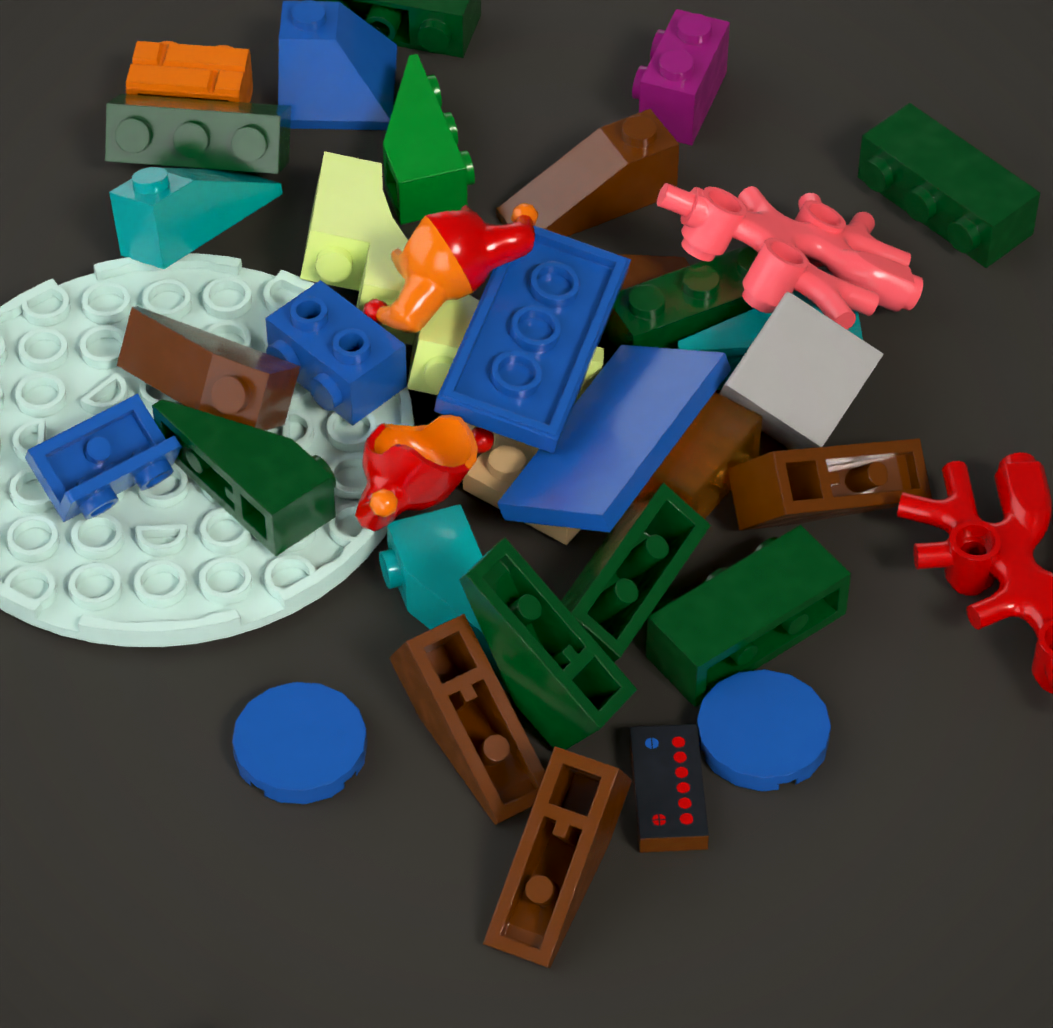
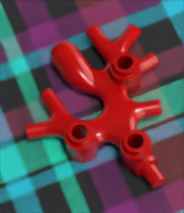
[897,452,1053,694]

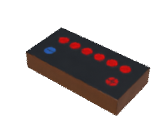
[629,724,709,853]

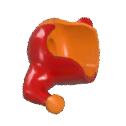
[363,203,538,333]
[355,415,495,532]

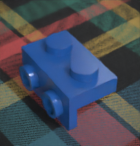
[25,394,182,522]

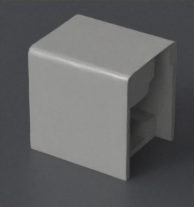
[717,292,884,450]

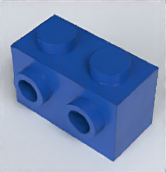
[265,280,407,426]

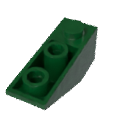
[302,0,481,58]

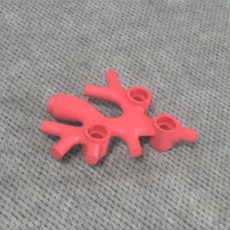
[657,183,923,330]

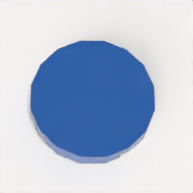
[697,669,831,791]
[232,682,367,804]

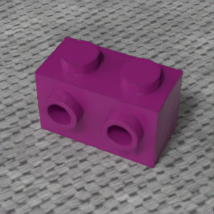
[632,9,730,146]

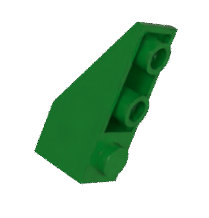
[383,54,475,225]

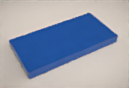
[434,225,631,454]
[497,345,731,533]

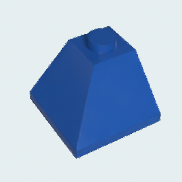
[278,0,398,130]

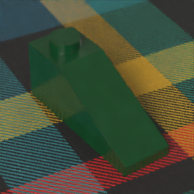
[152,399,336,556]
[459,537,638,750]

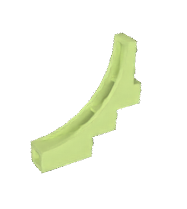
[300,151,604,404]

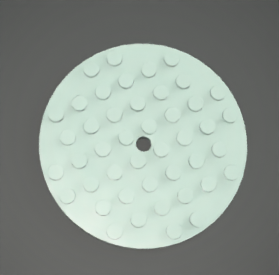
[0,253,414,647]

